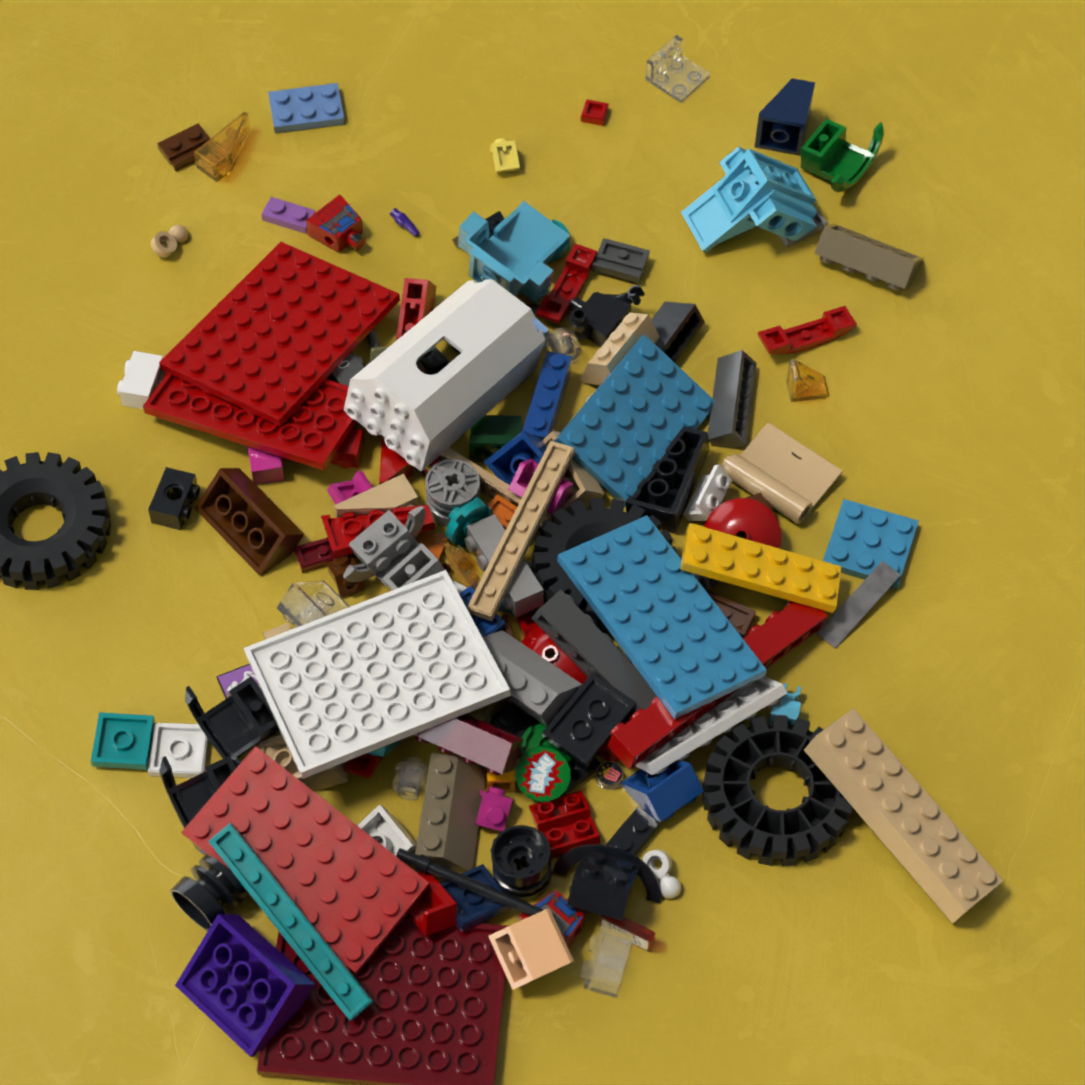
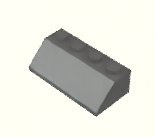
[482,630,582,727]

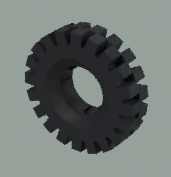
[0,452,111,590]
[532,498,677,633]
[702,715,853,866]

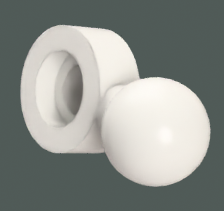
[642,849,681,899]

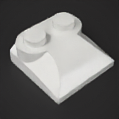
[357,804,416,856]

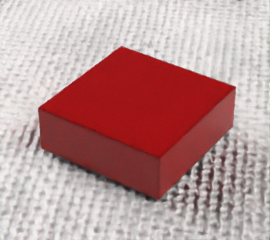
[581,99,609,126]

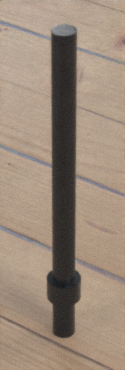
[396,848,556,919]

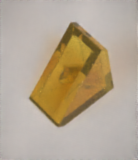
[786,359,829,402]

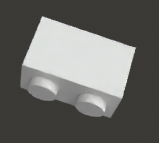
[117,351,165,409]

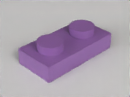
[261,197,315,234]

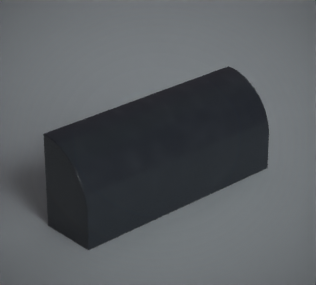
[651,302,705,363]

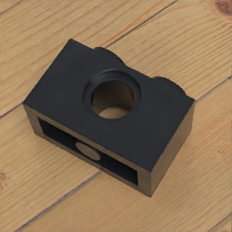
[148,467,200,530]

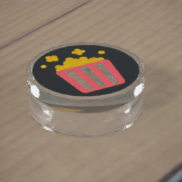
[596,761,623,790]

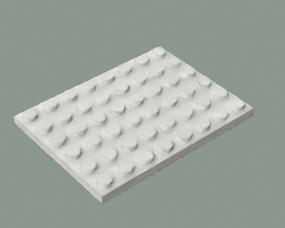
[244,570,511,779]

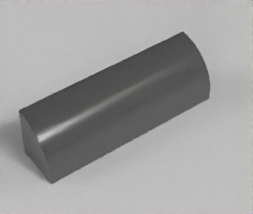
[708,350,757,448]

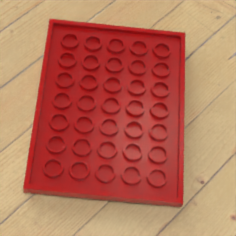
[159,242,400,427]

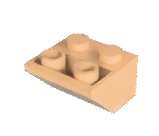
[488,908,574,990]

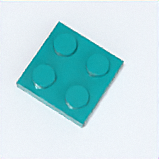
[91,712,155,770]

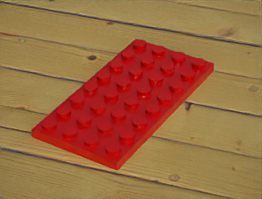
[143,373,357,471]
[181,746,430,975]

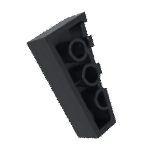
[625,426,709,532]

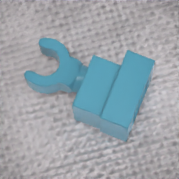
[769,683,801,725]

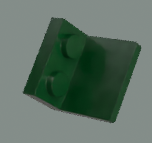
[469,415,522,460]

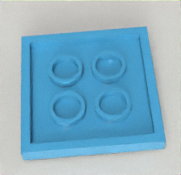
[823,499,919,590]

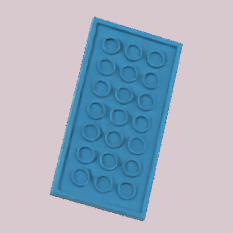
[557,515,767,719]

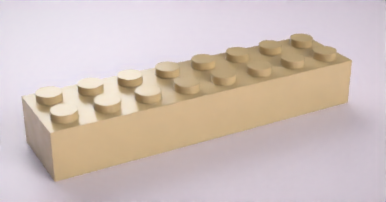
[804,708,1003,923]

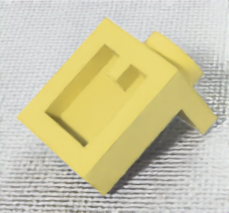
[490,138,520,173]

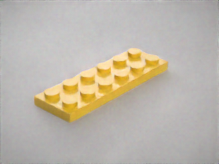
[680,523,841,613]

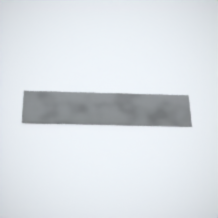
[817,561,900,648]

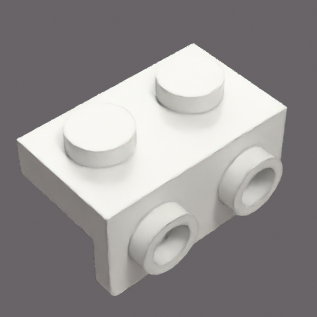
[683,465,732,521]

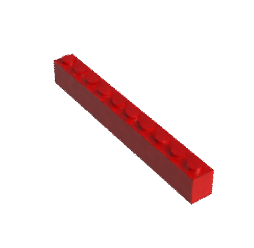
[608,601,828,770]

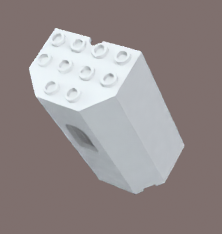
[344,279,546,472]

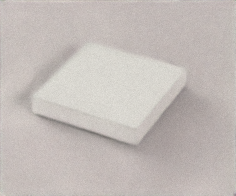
[148,723,208,778]

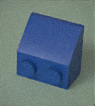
[621,760,704,822]

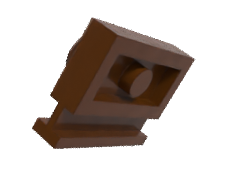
[157,123,216,172]

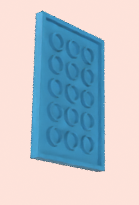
[554,334,714,507]

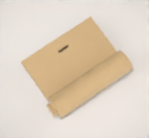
[721,422,842,524]

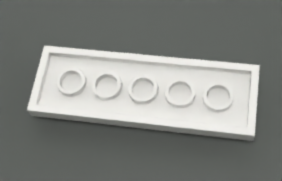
[636,676,787,775]

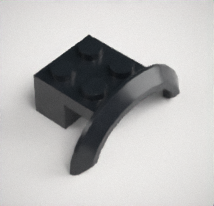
[185,676,280,768]
[159,756,236,855]
[552,844,661,921]

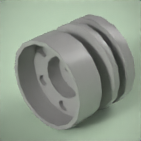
[425,459,480,527]

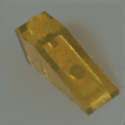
[194,112,250,182]

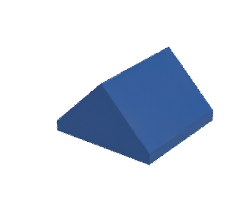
[484,430,547,485]

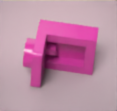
[327,471,373,505]
[475,786,513,831]

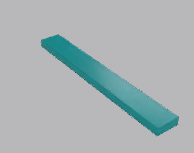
[208,823,374,1021]

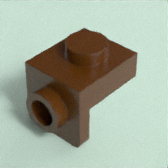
[326,554,365,598]

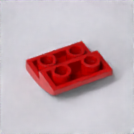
[529,790,601,858]

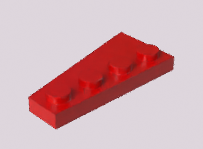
[321,505,436,558]

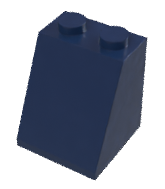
[755,78,815,156]

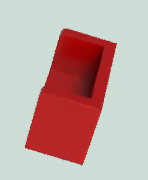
[407,872,457,936]

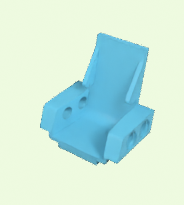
[681,147,817,252]
[458,201,570,304]

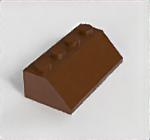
[195,468,304,576]

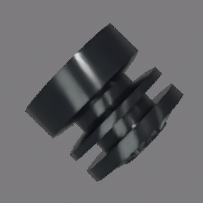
[491,825,552,901]
[170,855,247,931]

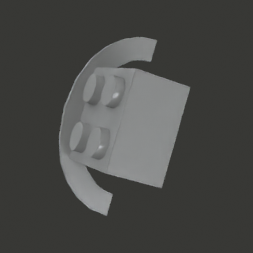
[343,506,444,591]

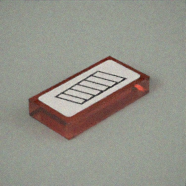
[599,915,656,952]

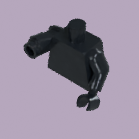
[569,285,645,348]

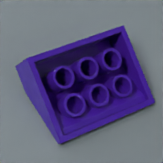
[175,914,315,1057]

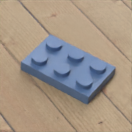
[268,83,345,133]

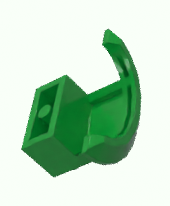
[801,119,884,193]

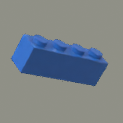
[522,351,572,440]

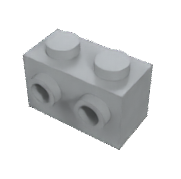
[349,510,415,576]

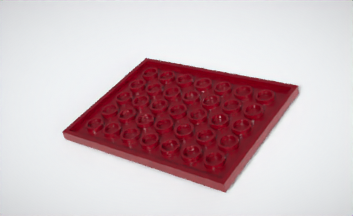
[257,917,508,1085]

